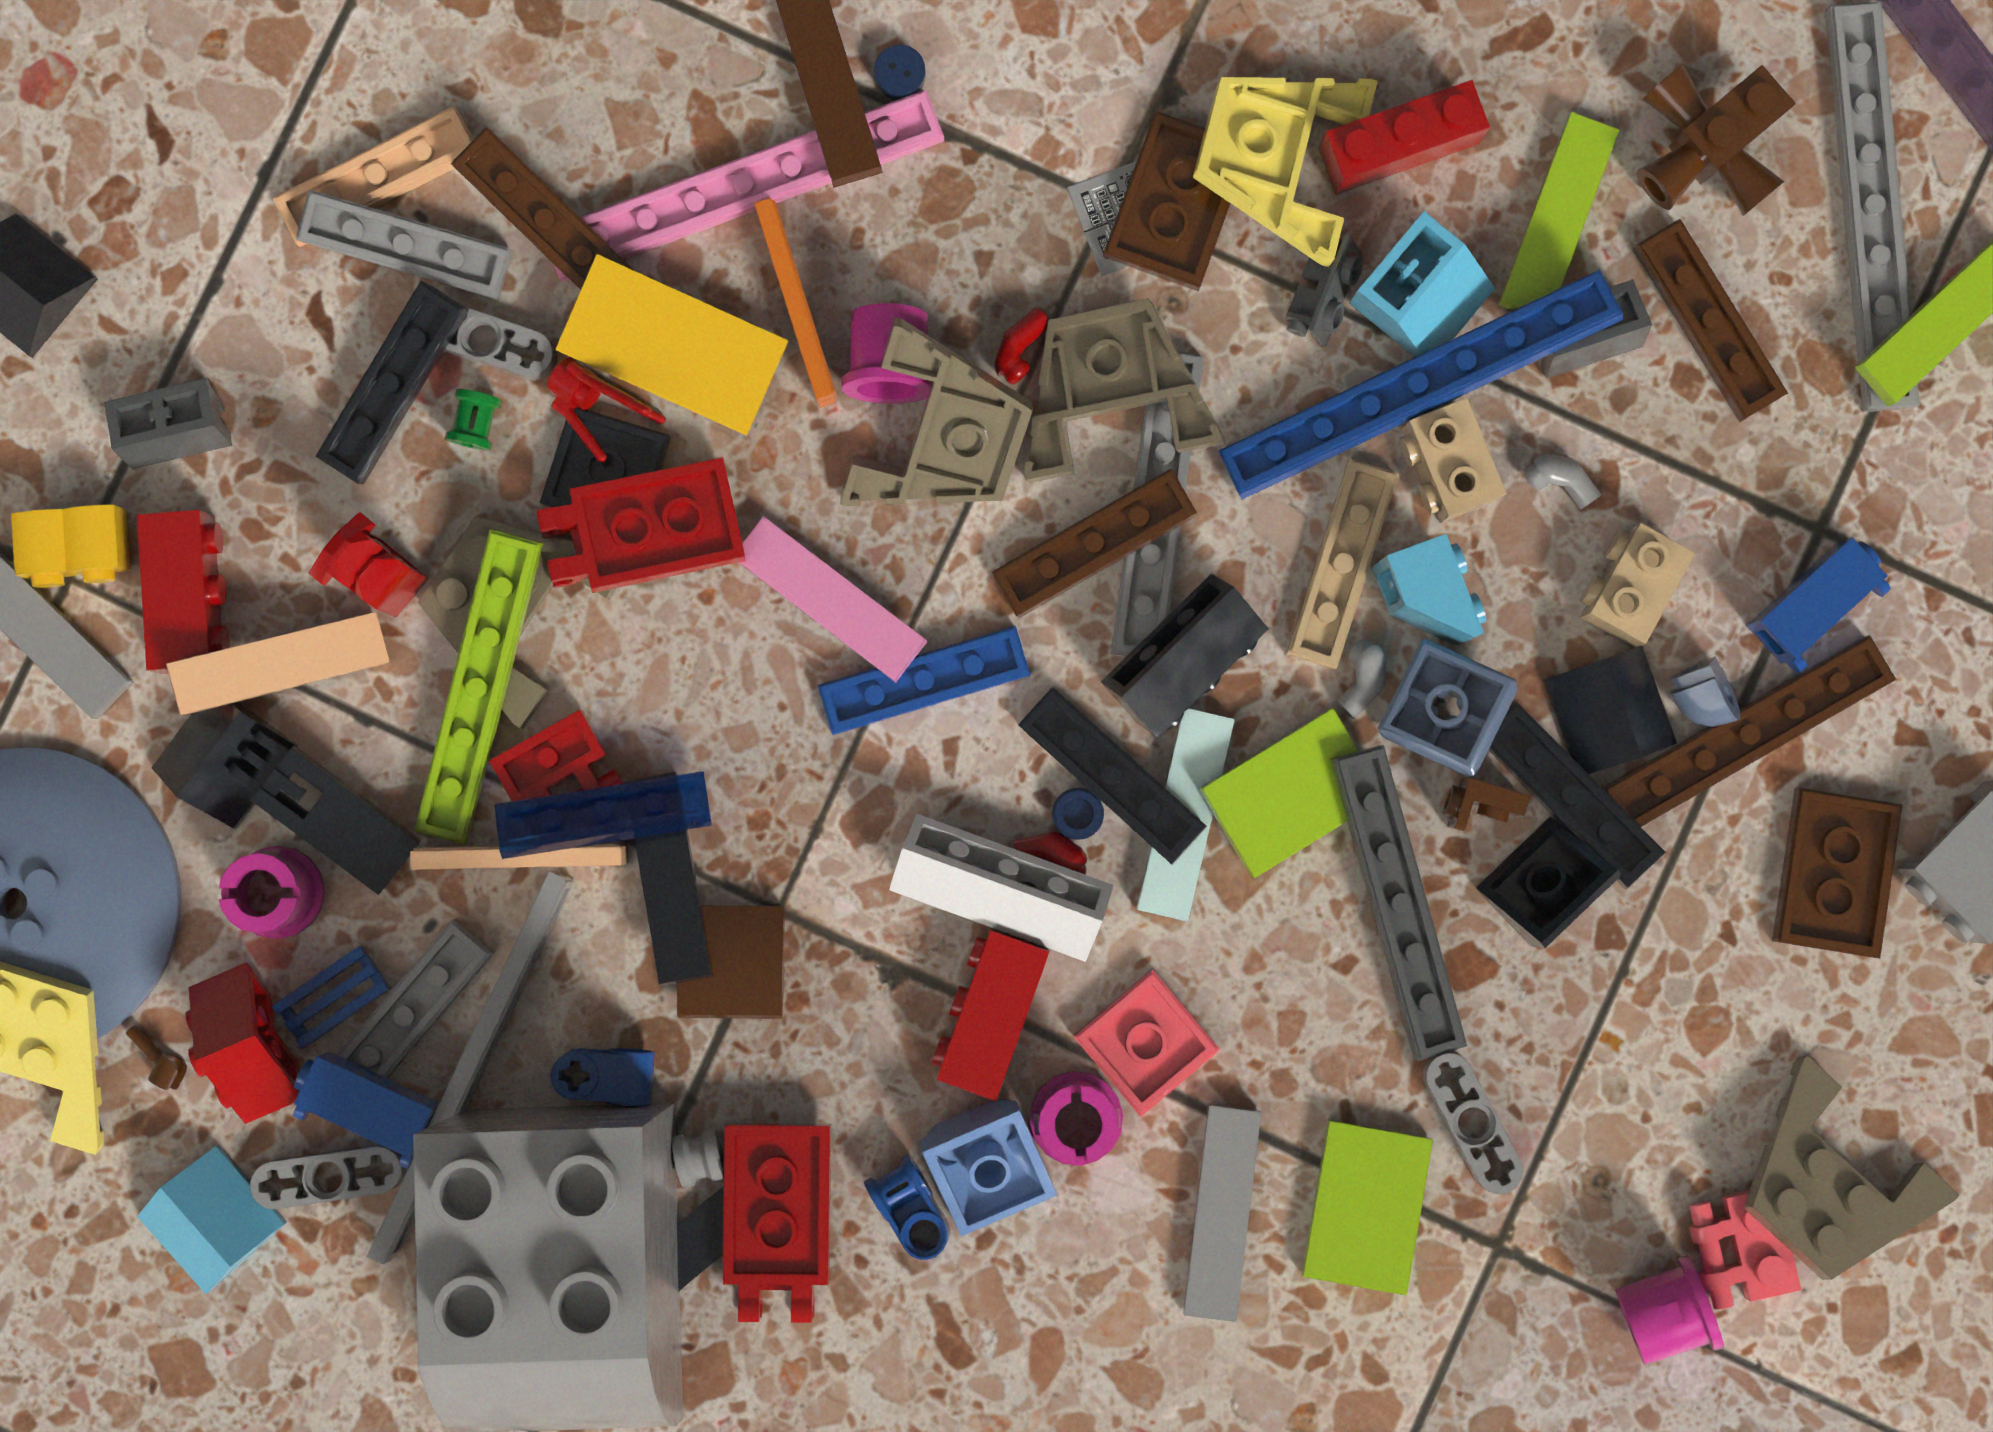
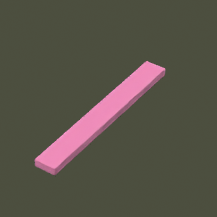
[554,90,944,282]

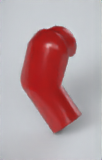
[993,308,1049,384]
[1013,832,1088,875]

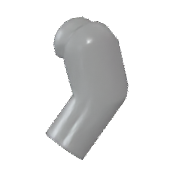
[1525,453,1602,510]
[1335,640,1386,719]

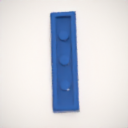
[817,626,1031,736]

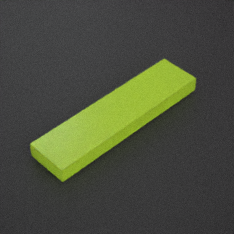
[1498,112,1619,311]
[1855,239,1993,407]

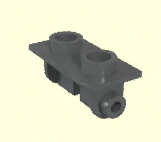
[1285,234,1363,347]

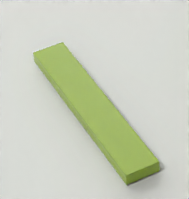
[414,529,544,845]

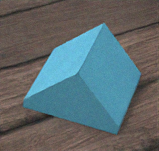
[137,1145,287,1294]

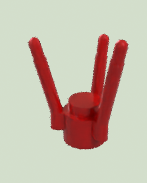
[547,357,666,462]

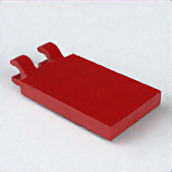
[536,457,746,593]
[723,1123,831,1323]

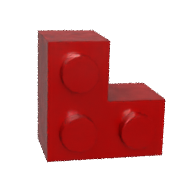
[185,962,300,1124]

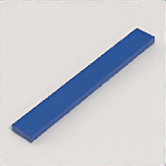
[1219,269,1623,500]

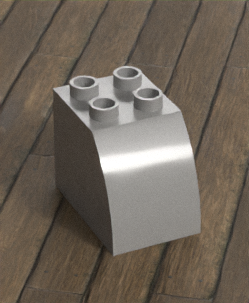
[413,1102,683,1432]

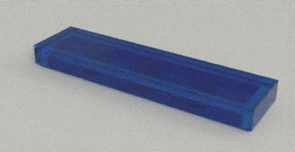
[494,771,712,859]

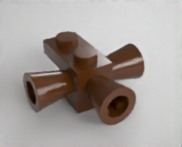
[1637,64,1796,216]

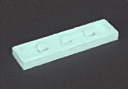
[1136,708,1235,922]

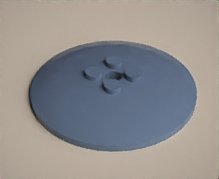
[0,747,182,1040]

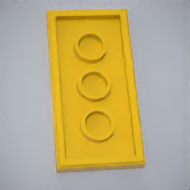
[555,254,789,436]

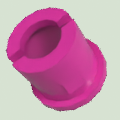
[842,303,932,404]
[219,846,325,939]
[1030,1071,1123,1166]
[1615,1255,1724,1365]

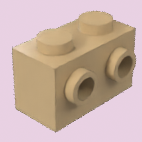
[1399,398,1507,523]
[1580,523,1696,648]

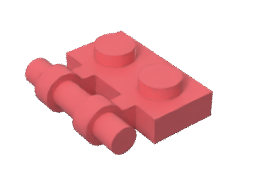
[1689,1189,1802,1310]

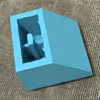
[1349,211,1495,357]
[1372,534,1486,646]

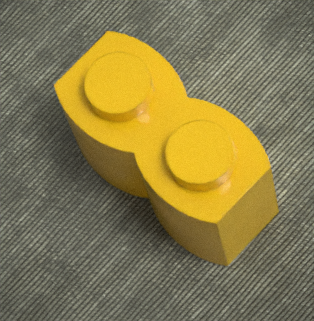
[11,505,131,588]

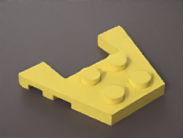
[1193,77,1378,267]
[0,961,105,1155]

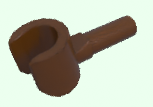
[126,1025,187,1090]

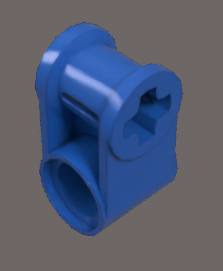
[550,1048,655,1106]
[864,1154,950,1260]

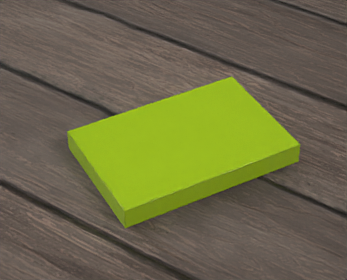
[1198,708,1358,878]
[1301,1119,1433,1296]

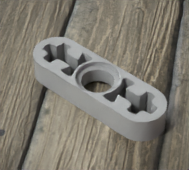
[444,307,556,381]
[1422,1052,1523,1194]
[250,1144,407,1209]

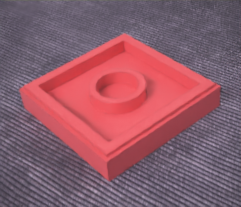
[1073,969,1220,1117]

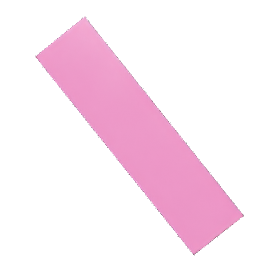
[738,516,927,683]

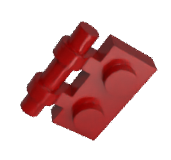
[489,709,625,838]

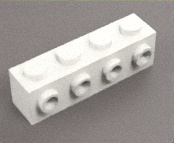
[889,813,1114,962]

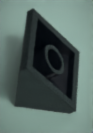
[0,214,98,358]
[1543,646,1677,774]
[151,701,298,829]
[1476,817,1621,948]

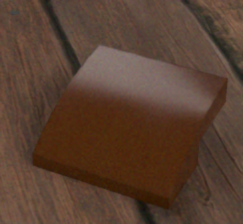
[677,906,785,1019]

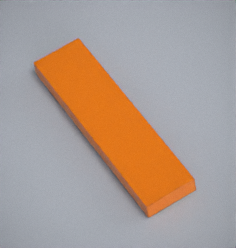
[754,198,838,408]

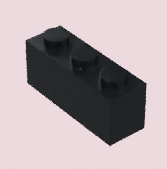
[1101,573,1269,738]

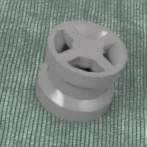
[672,1127,724,1188]

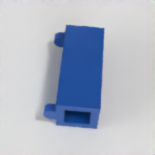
[1746,537,1891,673]
[293,1052,439,1169]

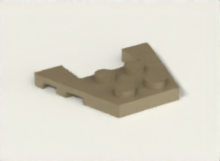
[1024,298,1225,483]
[840,317,1033,506]
[418,516,616,729]
[1744,1055,1959,1280]

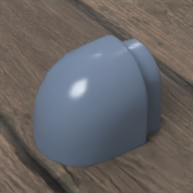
[1670,656,1741,727]

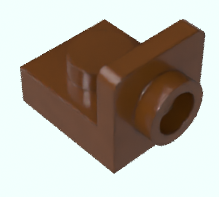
[1443,778,1530,831]

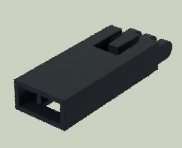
[227,729,421,895]

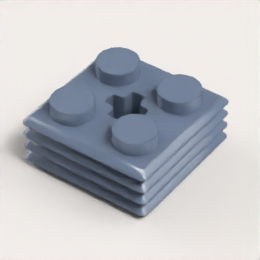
[1378,639,1518,778]

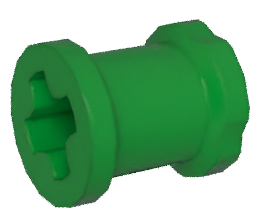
[444,389,502,451]

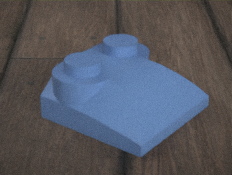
[919,1099,1057,1236]

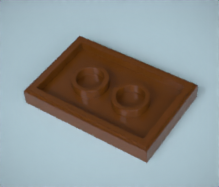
[1103,111,1231,292]
[1772,788,1903,959]

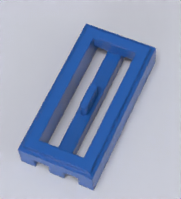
[272,946,392,1049]

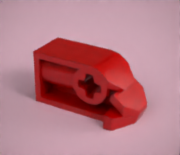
[308,512,429,618]

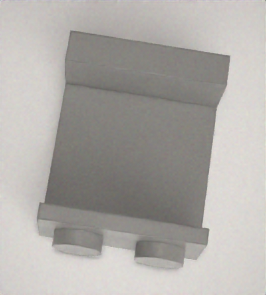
[1897,781,1993,944]

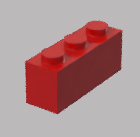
[1318,80,1490,195]
[137,510,230,674]
[931,929,1050,1101]

